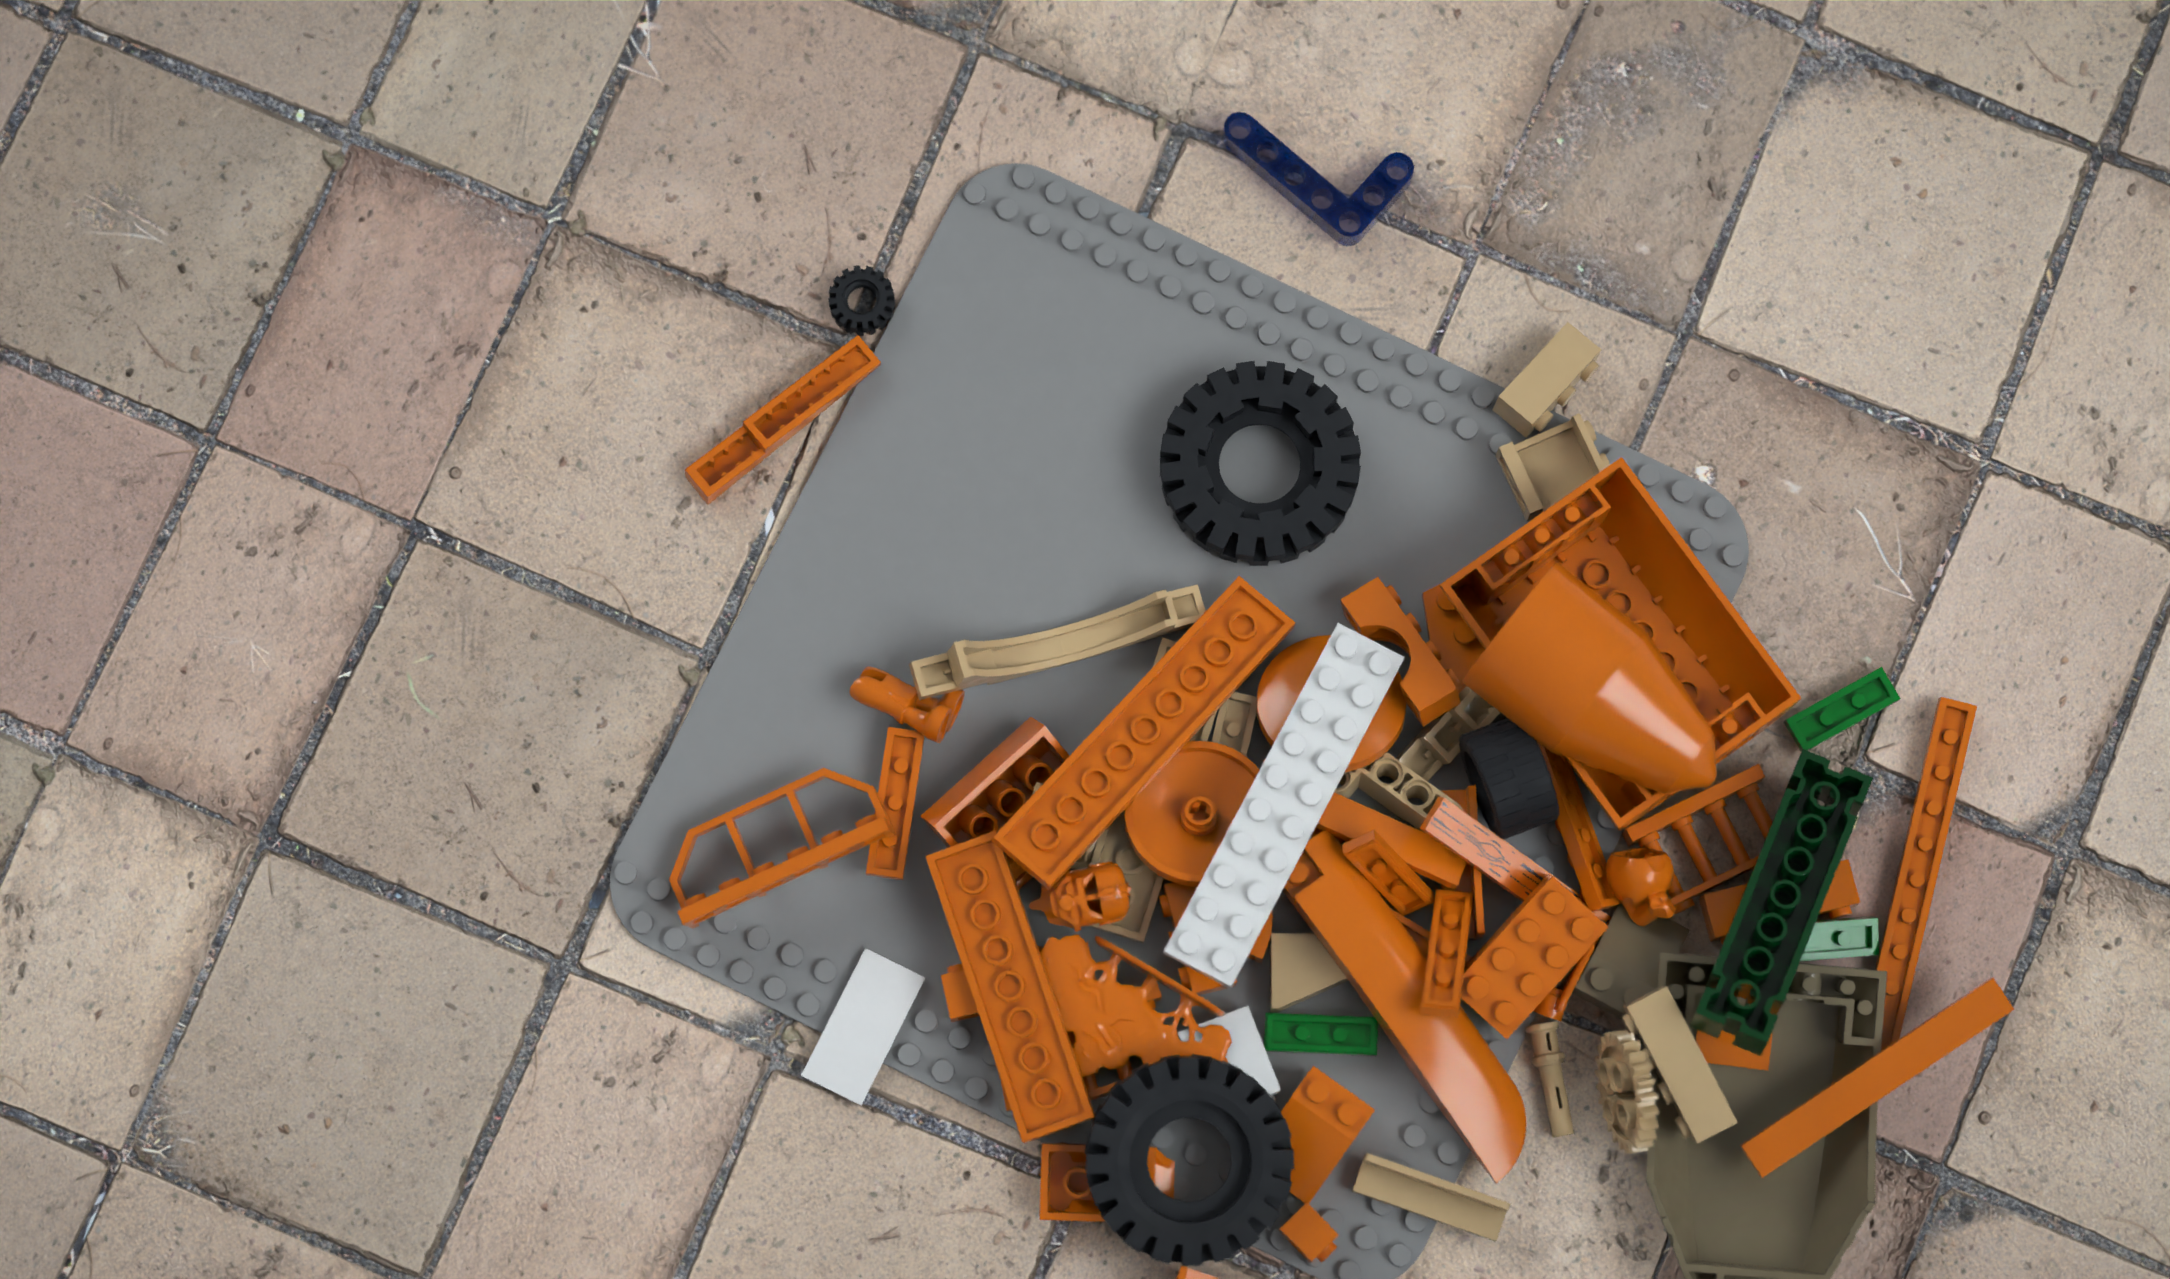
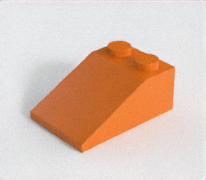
[1281,1066,1375,1204]

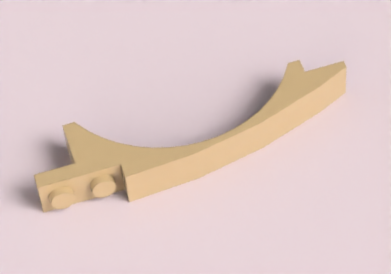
[909,584,1206,700]

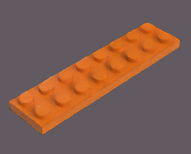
[925,831,1095,1143]

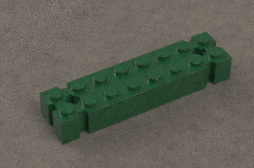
[1690,749,1873,1056]

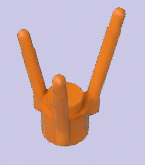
[1533,944,1595,1021]

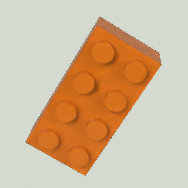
[1461,874,1608,1039]

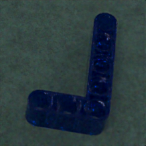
[1223,112,1414,246]

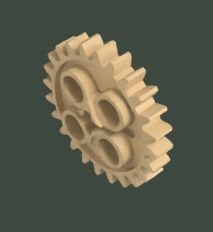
[1594,1029,1659,1154]

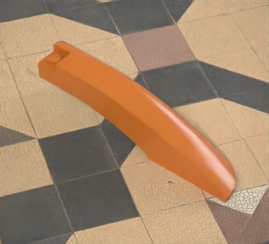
[1282,831,1527,1184]

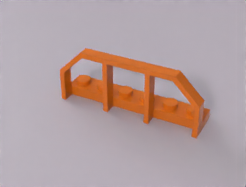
[669,768,896,929]

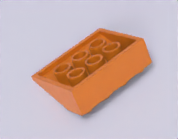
[921,717,1070,890]

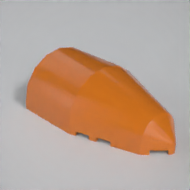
[1462,562,1716,794]

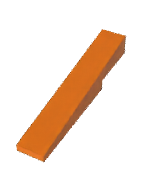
[685,335,881,505]

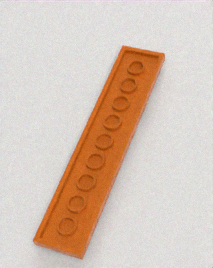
[992,576,1296,890]

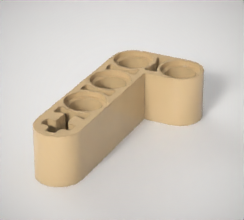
[1335,752,1463,833]

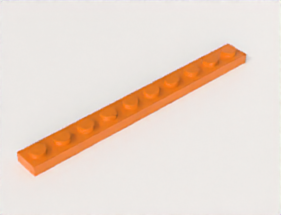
[1875,697,1977,1050]

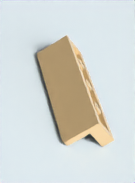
[1352,1153,1511,1242]

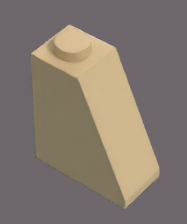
[1270,933,1348,1013]

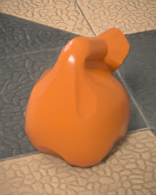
[1606,848,1676,927]

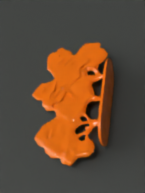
[1040,934,1232,1077]

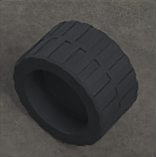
[1459,718,1559,840]

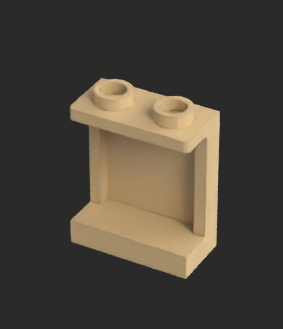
[1495,413,1610,521]

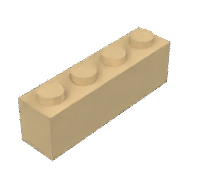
[1621,986,1738,1143]

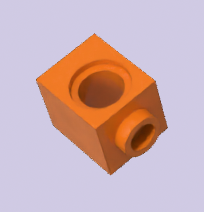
[1278,1202,1339,1263]

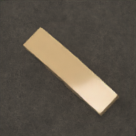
[1396,686,1500,781]

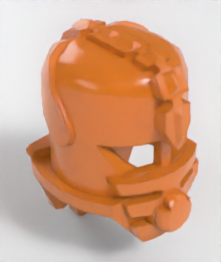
[1029,861,1132,932]

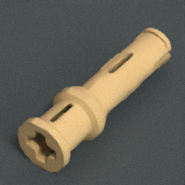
[1525,1021,1575,1138]

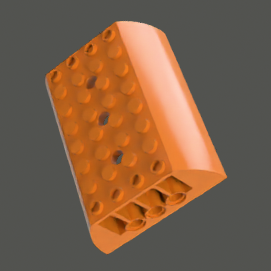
[1440,457,1802,830]

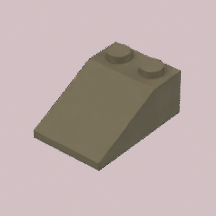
[1572,902,1690,1020]

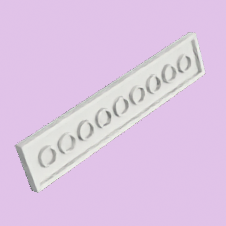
[1163,623,1405,989]

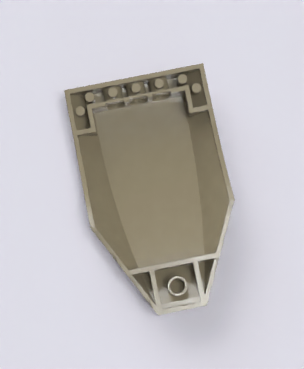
[1646,952,1887,1279]

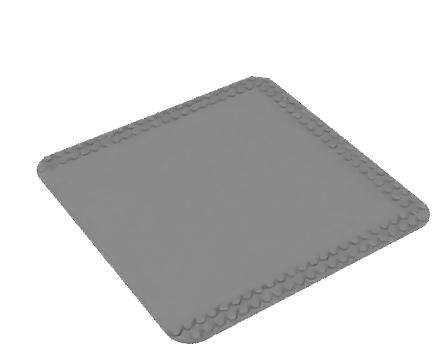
[610,164,1749,1279]

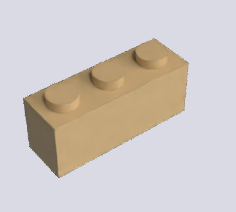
[1493,322,1602,438]

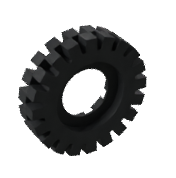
[1160,361,1361,566]
[1085,1054,1294,1266]

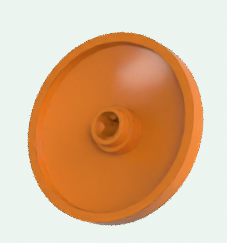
[1257,635,1406,772]
[1124,741,1260,887]

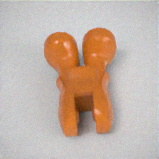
[850,666,965,743]

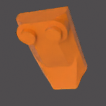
[1039,1142,1175,1222]

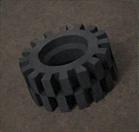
[828,265,895,336]

